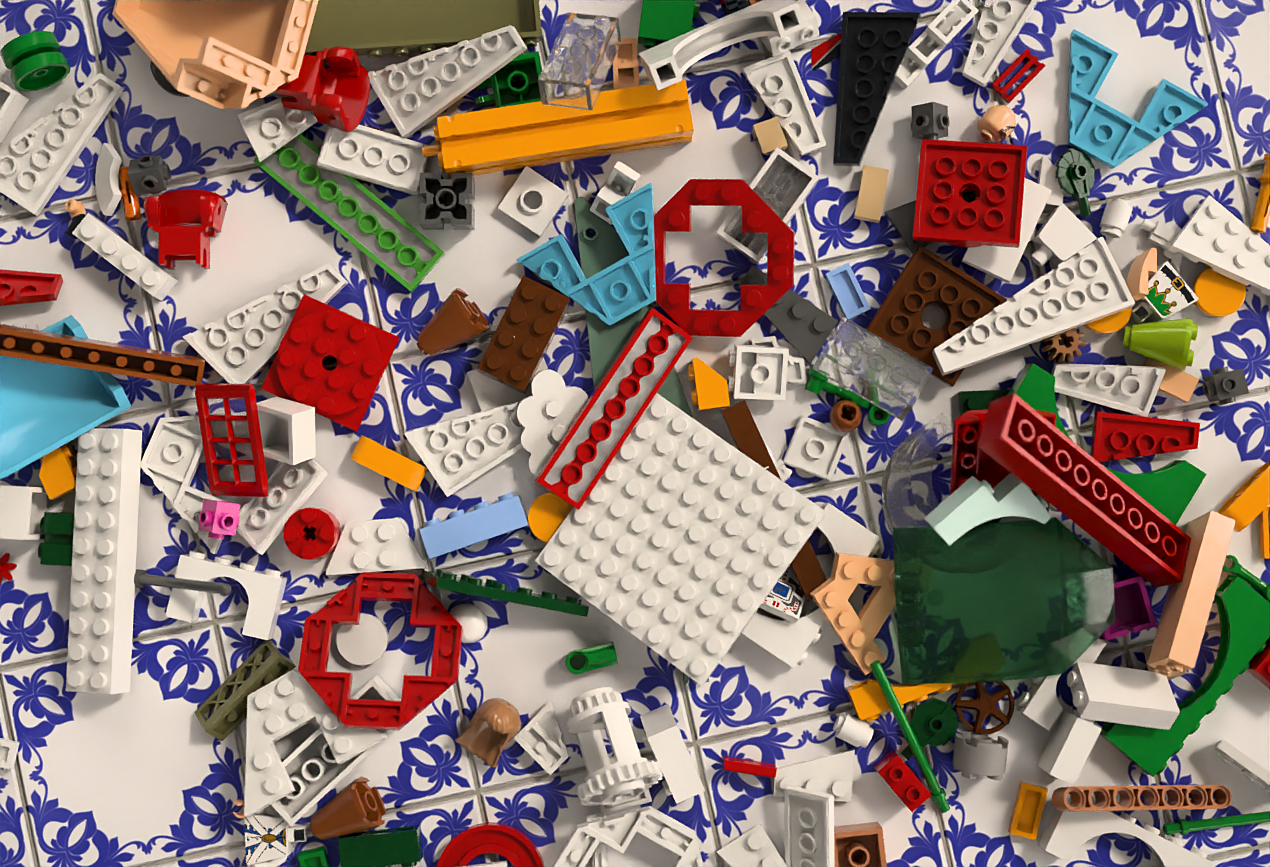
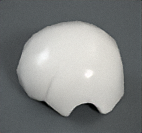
[449,603,488,643]

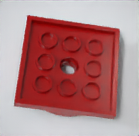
[912,139,1027,248]
[261,294,400,431]

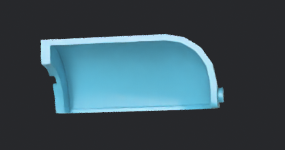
[0,315,132,479]

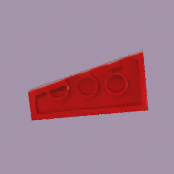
[0,269,63,306]
[1090,412,1200,462]

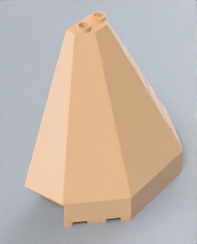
[112,0,318,109]

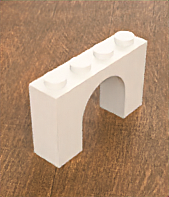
[165,551,287,640]

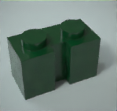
[38,512,74,566]

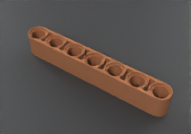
[1052,785,1232,811]

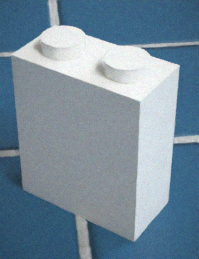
[1036,709,1101,786]

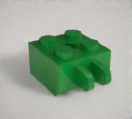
[473,51,548,108]

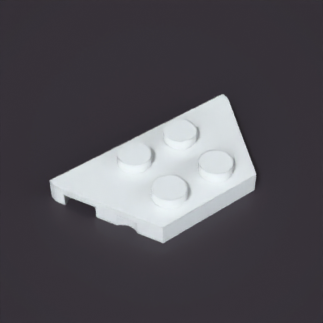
[326,518,427,575]

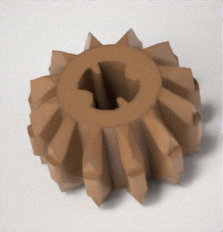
[1040,327,1086,364]

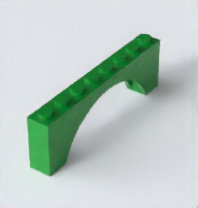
[1006,363,1206,525]
[1100,575,1270,777]

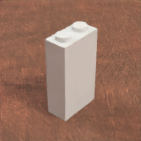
[1067,661,1180,730]

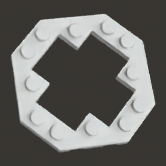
[552,806,704,867]

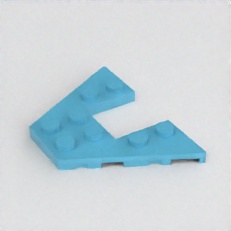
[1067,29,1209,169]
[516,183,656,326]

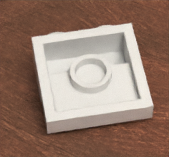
[727,345,789,400]

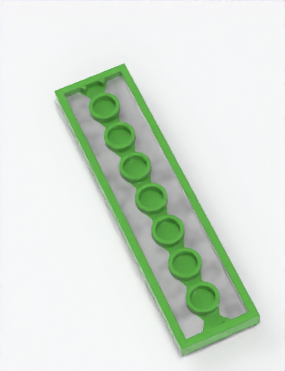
[253,134,445,293]

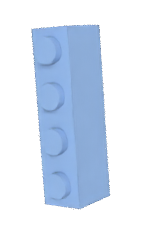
[419,492,529,559]

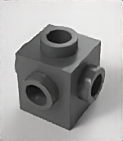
[911,102,950,140]
[127,155,171,196]
[1203,367,1249,405]

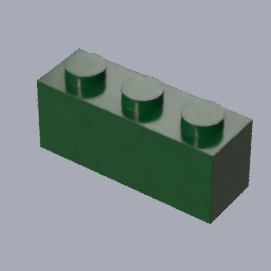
[338,825,423,867]

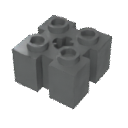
[420,173,475,230]

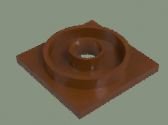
[864,245,1007,387]

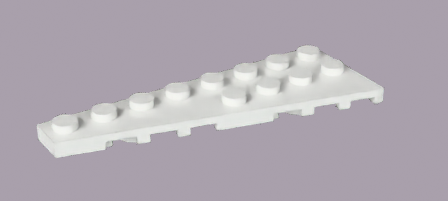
[932,237,1135,376]

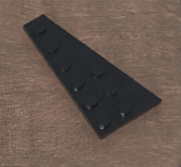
[833,12,921,166]

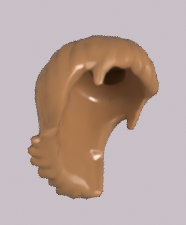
[455,698,521,768]

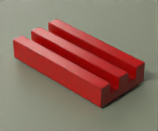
[990,48,1046,104]
[722,756,777,778]

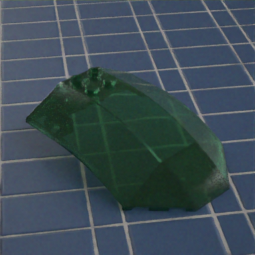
[893,517,1115,684]

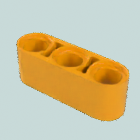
[350,435,428,492]
[1217,461,1270,532]

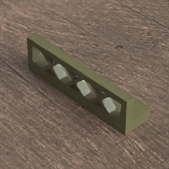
[194,639,296,741]

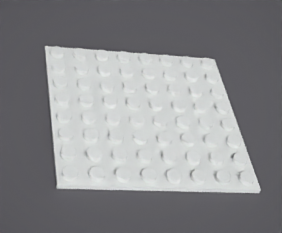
[535,393,827,686]

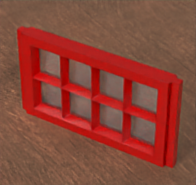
[195,384,269,497]

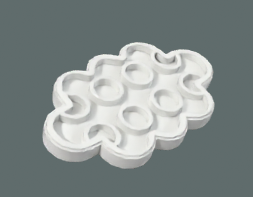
[516,369,589,477]

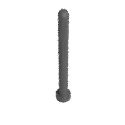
[134,569,231,595]

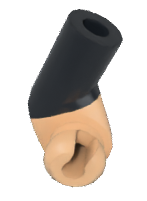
[65,199,87,240]

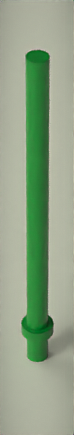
[870,661,950,813]
[1163,811,1270,835]

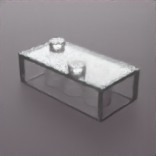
[538,12,621,110]
[812,316,933,421]

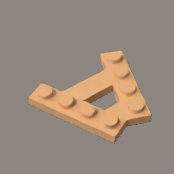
[810,552,933,676]

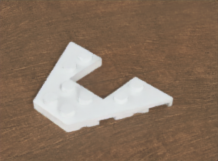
[141,411,252,554]
[244,670,387,817]

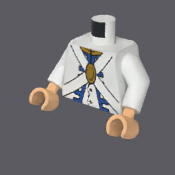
[232,799,307,867]

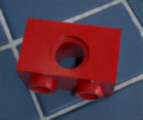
[873,750,932,812]

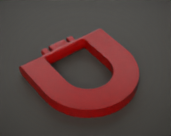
[437,822,544,867]

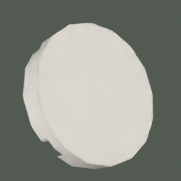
[336,613,389,666]

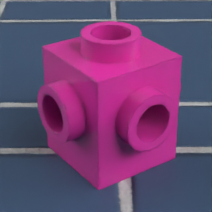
[199,499,240,539]

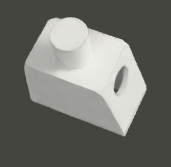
[1030,203,1097,267]

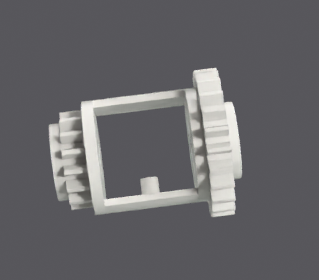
[566,687,663,806]

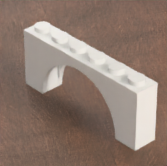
[638,0,806,90]
[741,503,880,668]
[1038,793,1214,867]

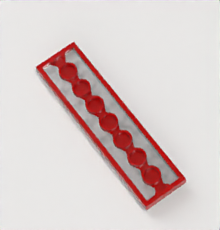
[535,308,693,510]

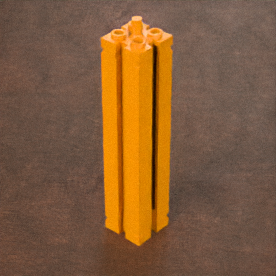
[422,79,694,179]

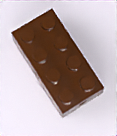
[477,276,570,394]

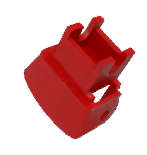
[276,46,370,133]
[144,189,228,270]

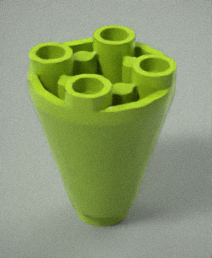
[1122,318,1198,370]

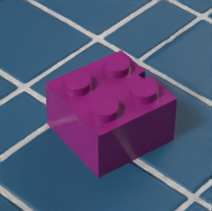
[1083,574,1157,641]

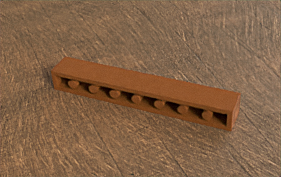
[0,324,205,387]

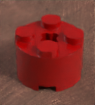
[283,507,341,560]

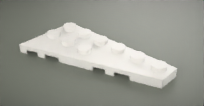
[368,25,527,138]
[0,73,124,216]
[1167,195,1270,295]
[183,263,349,384]
[404,401,524,497]

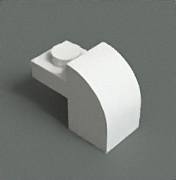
[590,161,640,224]

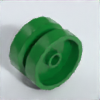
[0,31,70,92]

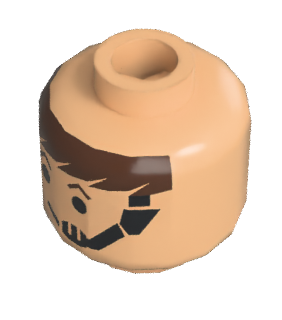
[977,105,1016,144]

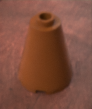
[416,288,489,356]
[310,777,386,840]

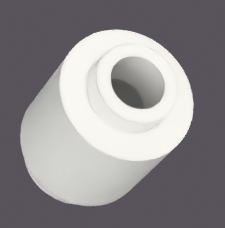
[1099,198,1132,239]
[833,713,874,748]

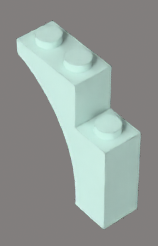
[924,473,1052,546]

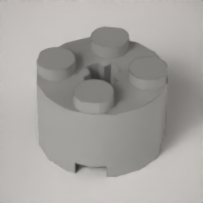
[952,731,1009,780]

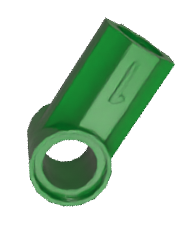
[566,642,618,674]

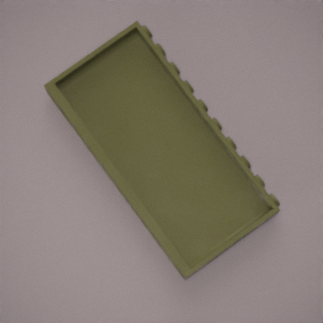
[304,0,542,62]

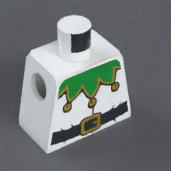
[1131,261,1199,323]

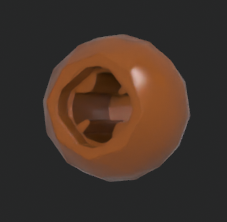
[829,400,862,432]

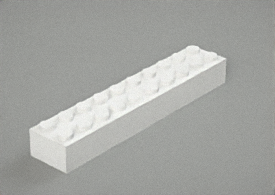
[66,428,142,695]

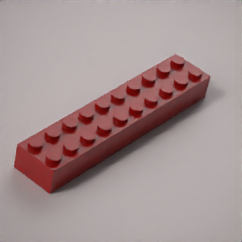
[977,394,1191,588]

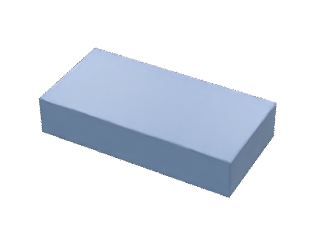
[825,263,871,321]

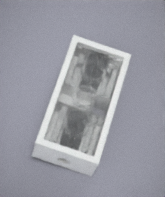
[716,147,819,265]

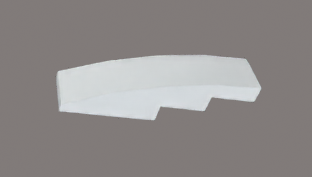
[895,0,979,89]

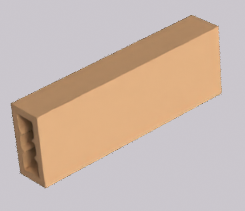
[1147,511,1236,676]

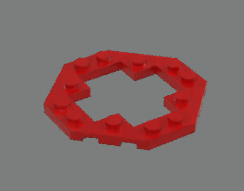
[654,179,795,337]
[298,572,463,730]

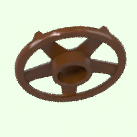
[956,675,1014,734]

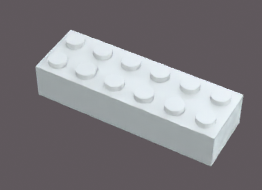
[271,675,401,826]

